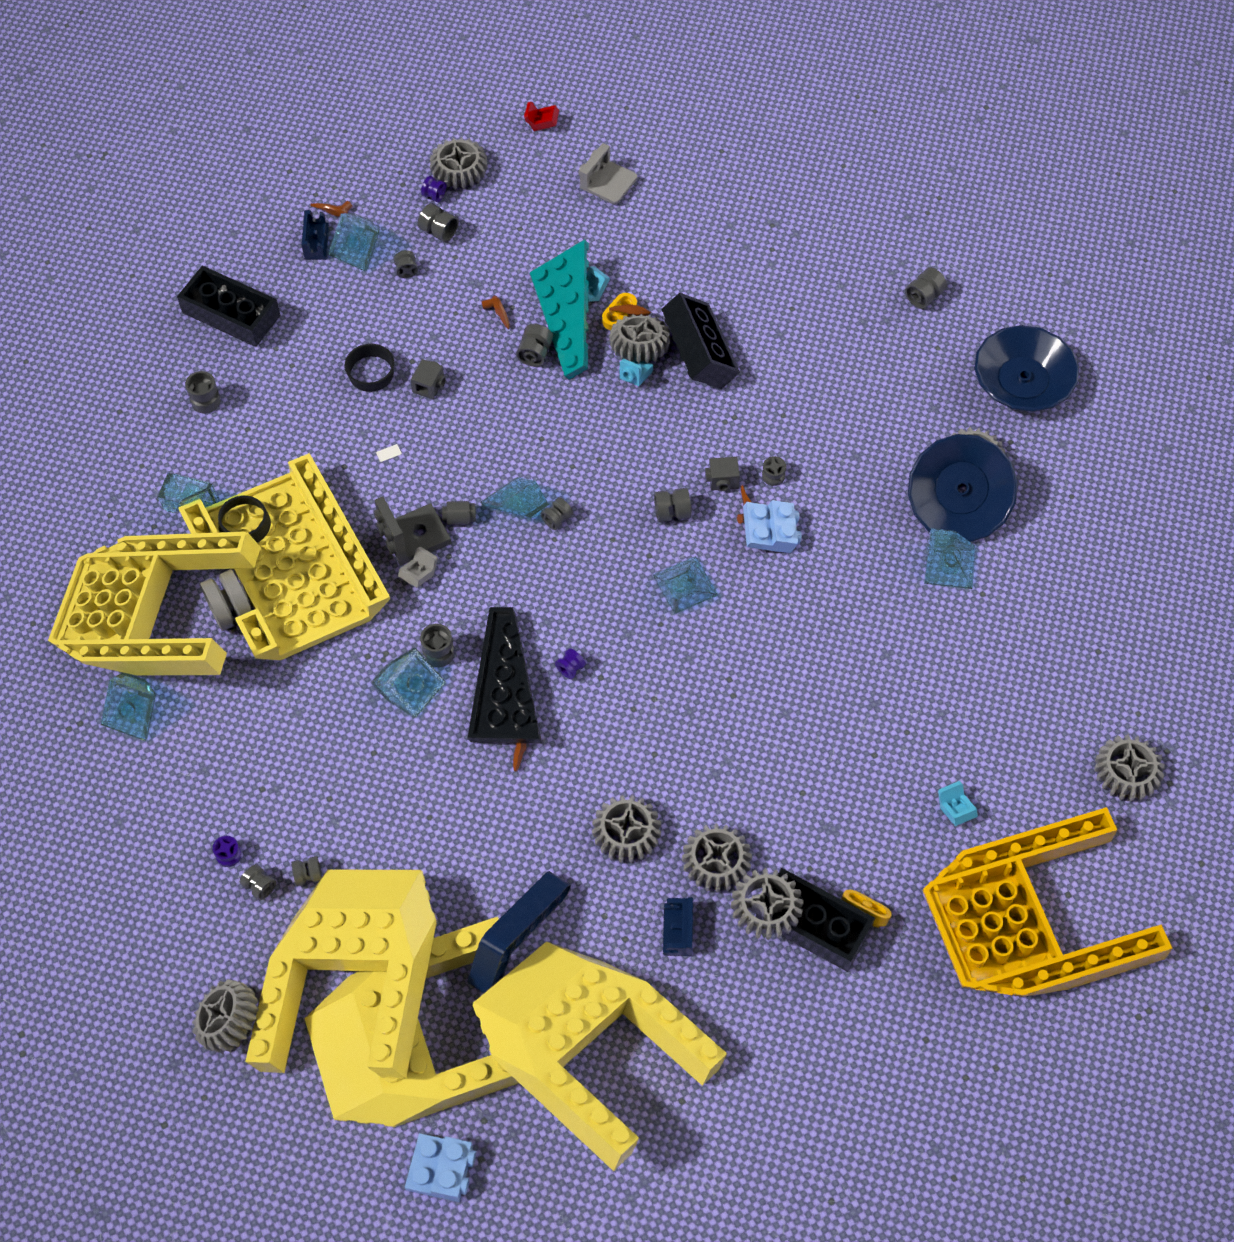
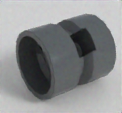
[417,203,459,242]
[905,267,947,309]
[516,324,553,367]
[185,371,221,414]
[654,488,691,522]
[420,623,455,668]

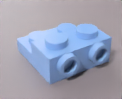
[743,500,802,553]
[405,1133,476,1202]

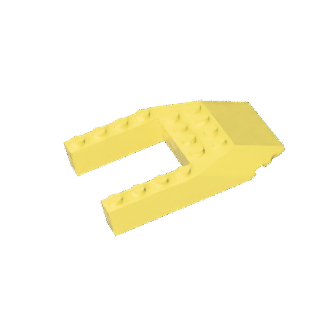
[48,532,261,675]
[245,869,437,1078]
[304,916,519,1127]
[472,942,727,1171]

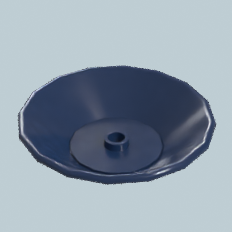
[974,325,1079,412]
[908,434,1018,543]

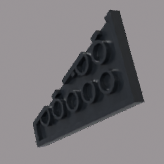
[467,607,542,743]

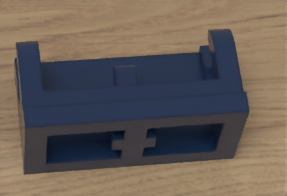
[301,210,329,260]
[663,897,693,957]

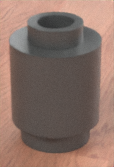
[442,501,476,525]

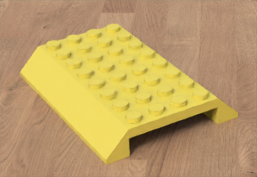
[178,453,390,660]

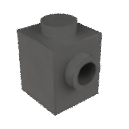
[410,359,446,400]
[705,457,740,491]

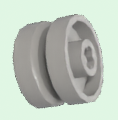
[200,569,252,631]

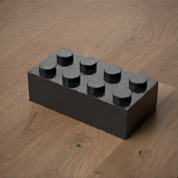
[177,265,281,347]
[661,292,740,389]
[756,868,875,972]

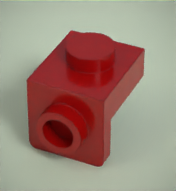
[524,101,560,131]

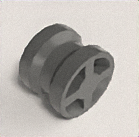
[393,250,418,278]
[762,456,786,486]

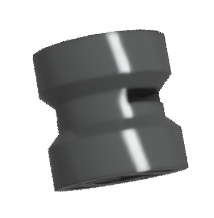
[540,497,573,530]
[291,856,322,886]
[239,864,277,901]

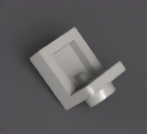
[398,547,438,588]

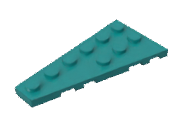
[530,239,589,380]

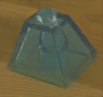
[328,213,380,271]
[157,473,220,513]
[480,477,549,518]
[924,528,975,589]
[653,556,718,614]
[371,648,446,718]
[101,672,156,741]

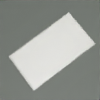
[376,444,402,462]

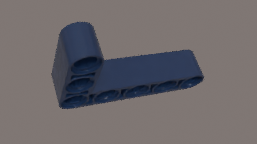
[467,871,571,994]

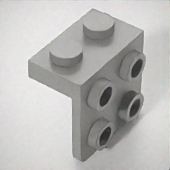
[578,143,637,205]

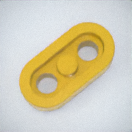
[602,293,637,330]
[841,890,892,927]

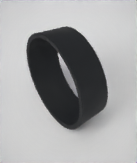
[344,344,394,392]
[218,495,271,543]

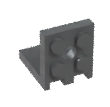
[373,496,452,566]

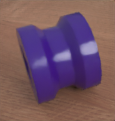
[421,176,447,202]
[555,648,586,679]
[212,836,242,867]

